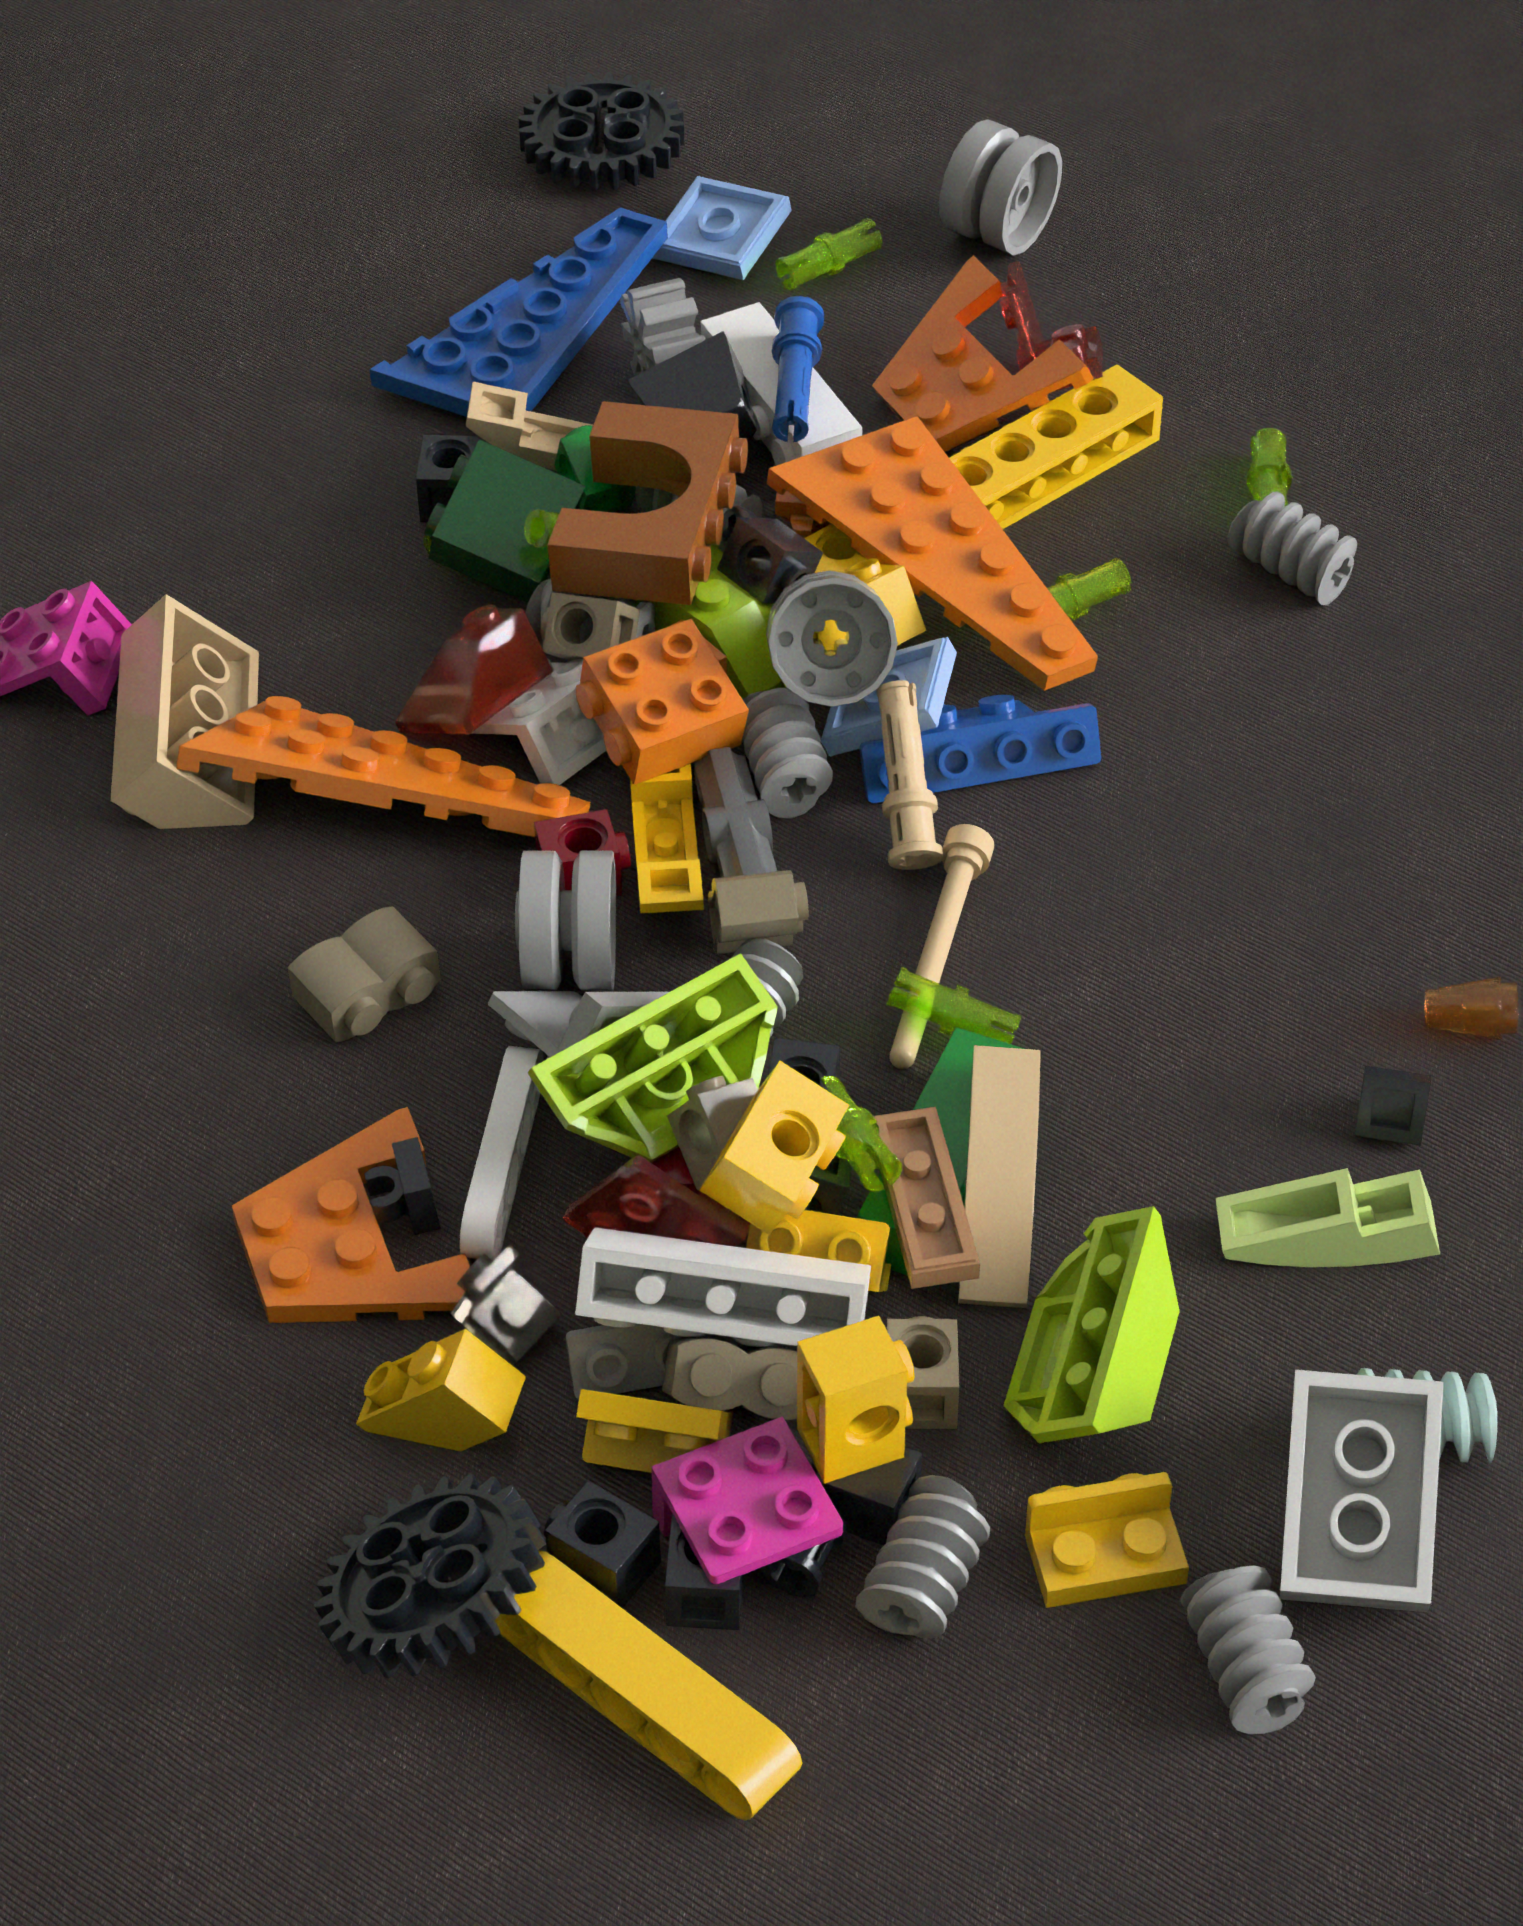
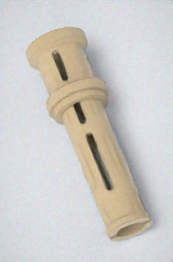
[876,680,944,870]

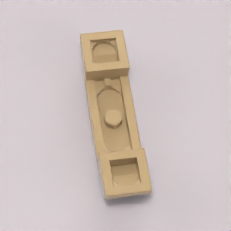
[466,382,593,471]
[958,1045,1040,1308]

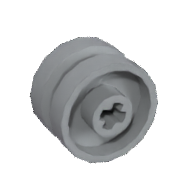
[939,119,1062,256]
[515,851,616,991]

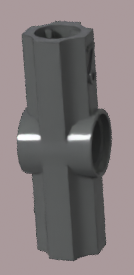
[694,747,777,878]

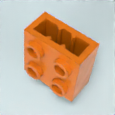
[576,618,749,785]

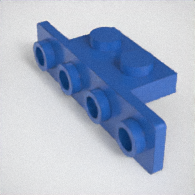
[859,695,1101,803]

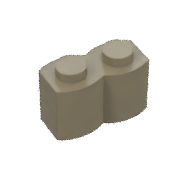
[708,870,809,955]
[288,906,441,1042]
[662,1336,797,1420]

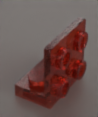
[999,261,1103,392]
[563,1156,751,1247]

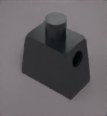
[628,331,757,439]

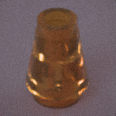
[1425,976,1519,1040]

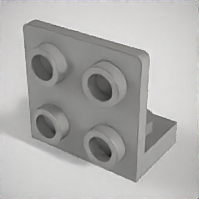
[488,991,669,1059]

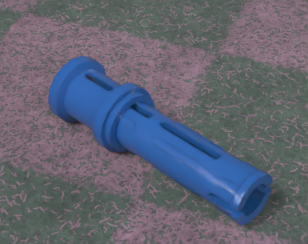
[771,296,824,442]

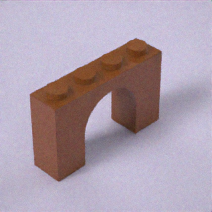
[547,401,748,605]

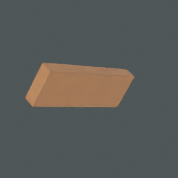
[870,1107,980,1289]

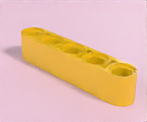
[495,1550,802,1820]

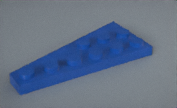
[369,208,668,417]

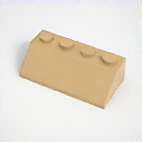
[111,594,259,829]

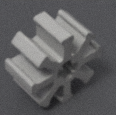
[620,278,706,376]

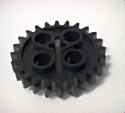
[519,72,685,191]
[314,1473,546,1678]

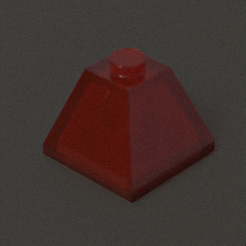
[395,605,553,734]

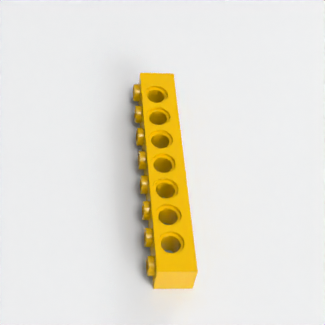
[804,364,1163,573]

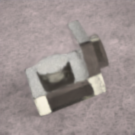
[451,1245,562,1366]

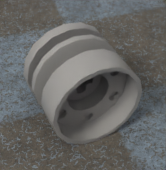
[766,570,898,707]

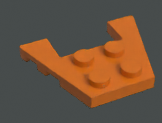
[872,255,1094,452]
[232,1107,484,1323]

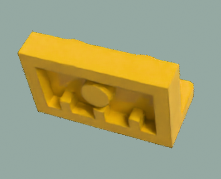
[746,1210,891,1292]
[576,1389,733,1473]
[1025,1472,1189,1608]

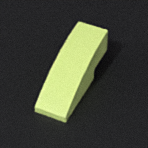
[1216,1168,1440,1267]

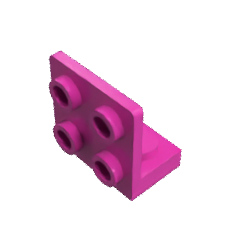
[0,581,132,716]
[652,1416,843,1584]

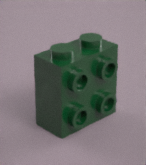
[424,439,585,603]

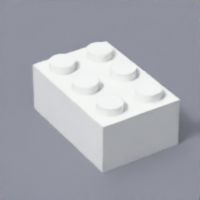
[1280,1370,1444,1612]

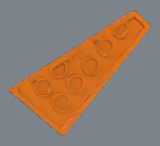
[767,416,1098,691]
[176,696,591,837]

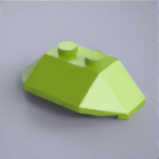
[636,545,786,699]
[528,953,778,1164]
[1003,1206,1180,1443]

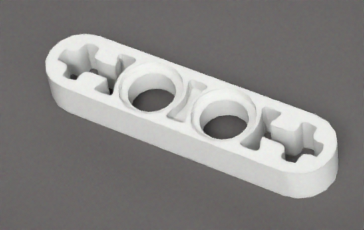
[460,1046,544,1261]

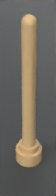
[890,824,994,1069]

